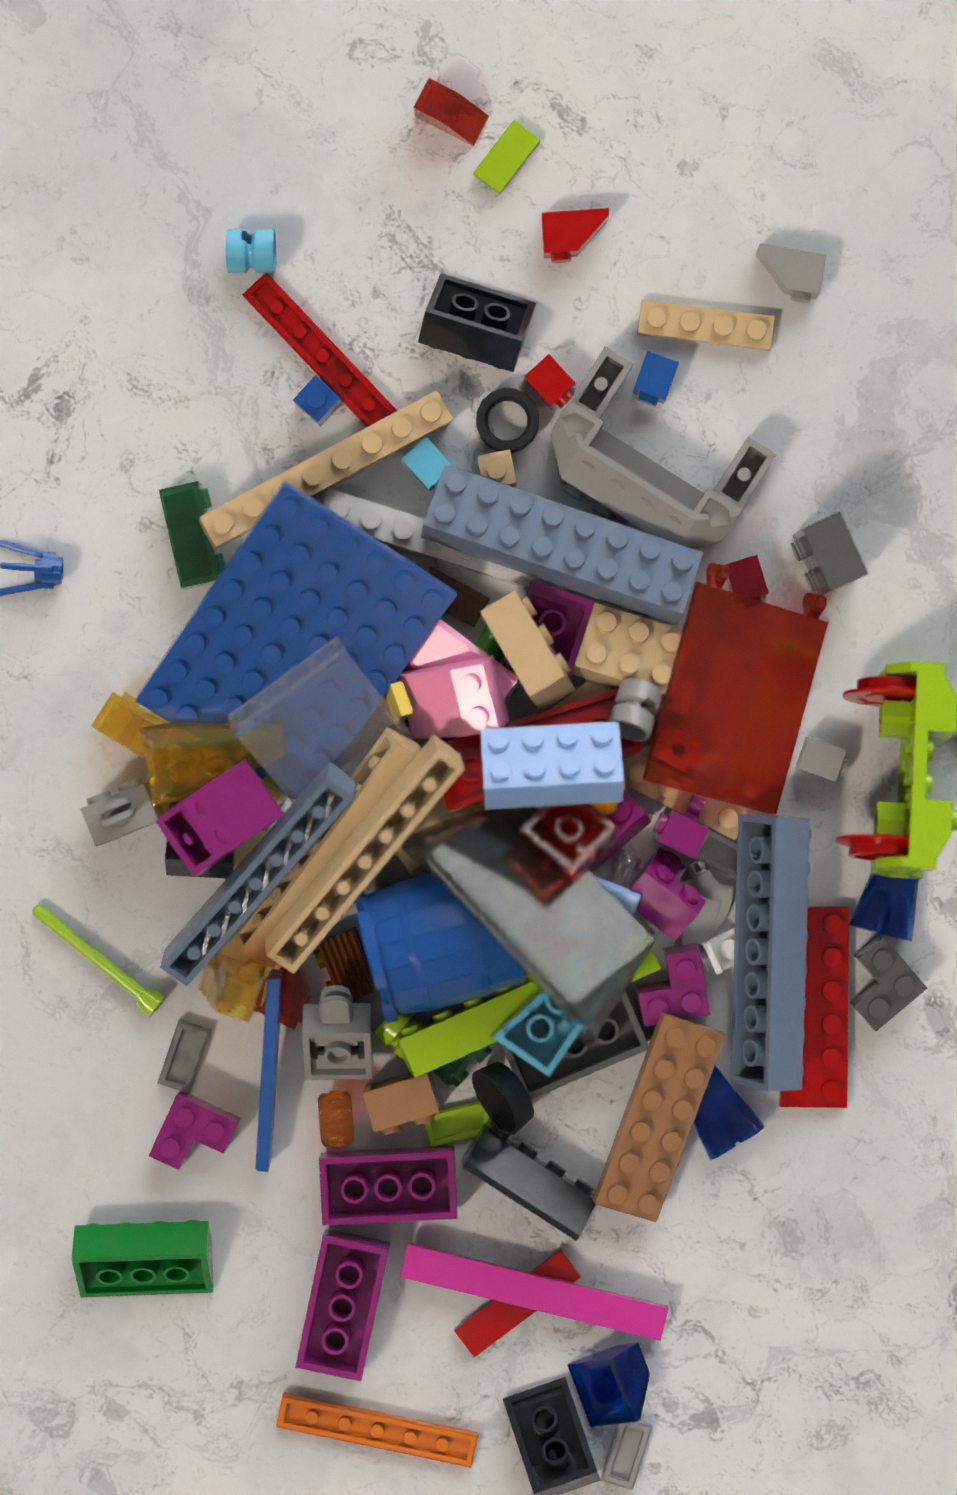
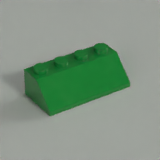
[71,1220,213,1297]

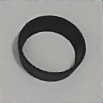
[472,1062,534,1135]

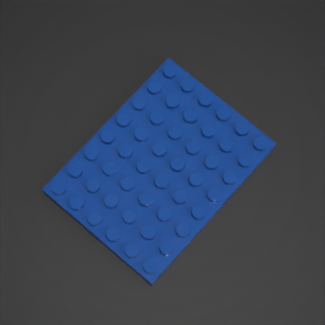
[135,480,457,798]

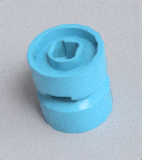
[226,229,277,273]

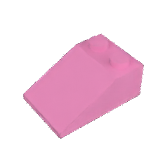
[398,655,509,739]

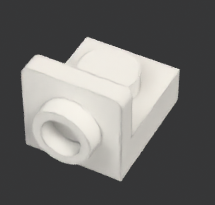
[700,927,735,975]

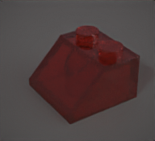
[520,804,618,876]

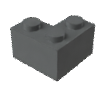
[850,934,927,1032]

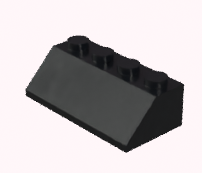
[462,1124,596,1241]

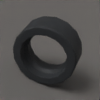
[476,388,539,453]

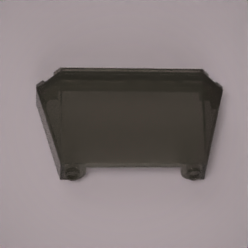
[402,805,655,1048]

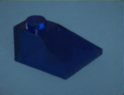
[567,1342,650,1427]

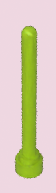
[32,905,166,1018]

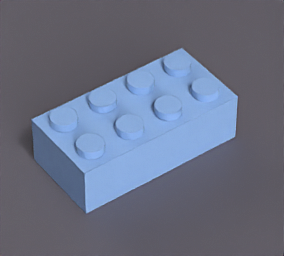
[481,721,624,810]

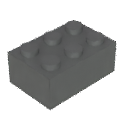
[790,511,868,596]

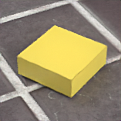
[385,681,413,723]

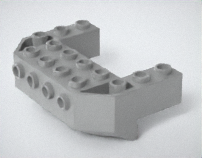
[550,346,776,549]

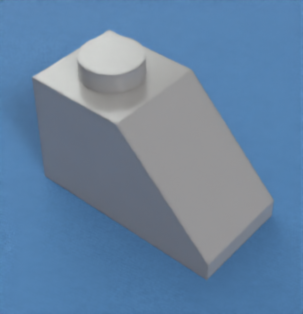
[756,243,827,303]

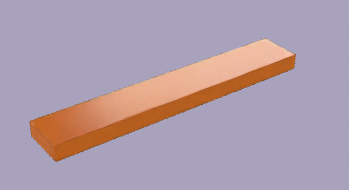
[276,1392,479,1468]

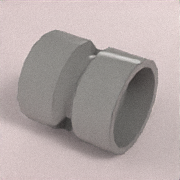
[608,678,663,741]

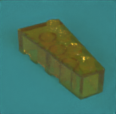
[198,953,270,1023]

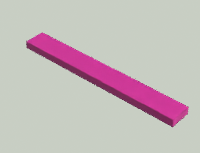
[400,1243,669,1341]

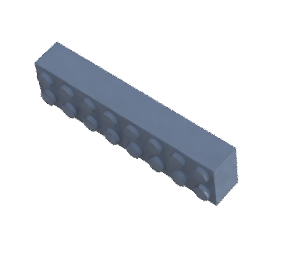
[421,464,703,626]
[730,814,811,1092]

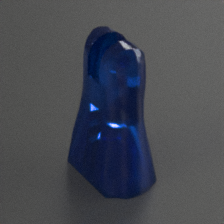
[849,873,919,942]
[693,1065,765,1160]

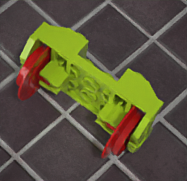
[835,661,957,879]

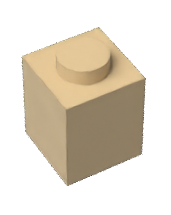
[477,449,517,487]

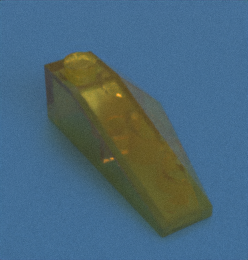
[140,722,284,806]

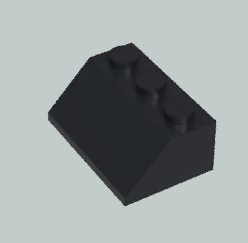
[418,273,536,372]

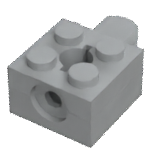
[80,778,164,846]
[302,985,373,1080]

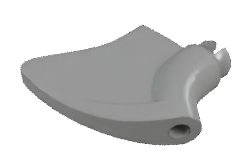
[681,860,733,946]

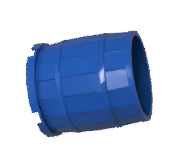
[354,860,526,1024]

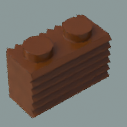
[314,927,379,1001]

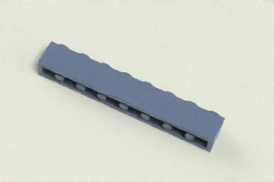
[160,761,356,986]

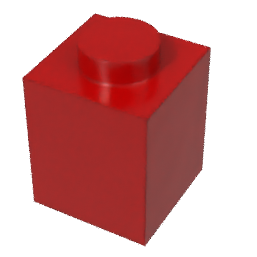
[524,354,576,410]

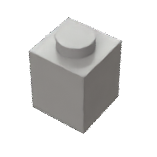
[795,737,850,782]

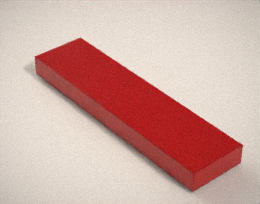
[454,1249,581,1358]

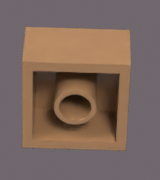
[362,1071,441,1135]

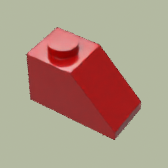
[541,208,609,263]

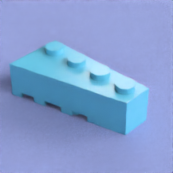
[490,943,627,1076]

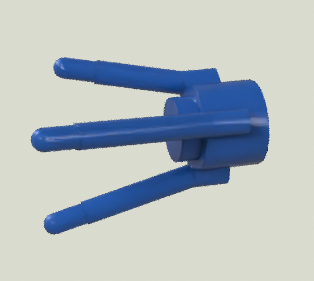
[0,540,63,596]

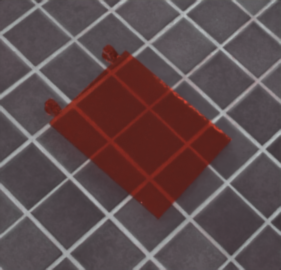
[642,562,828,814]

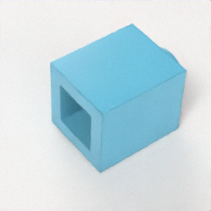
[401,437,452,492]

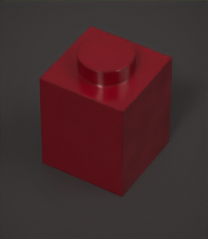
[722,555,769,608]

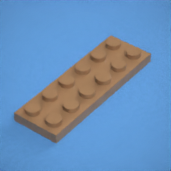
[592,1012,726,1222]

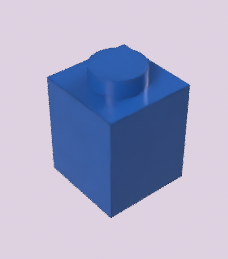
[633,351,679,406]
[293,375,342,427]

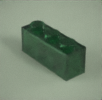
[159,481,226,590]

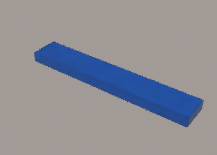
[255,969,284,1172]

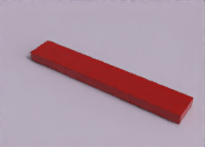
[242,273,397,427]

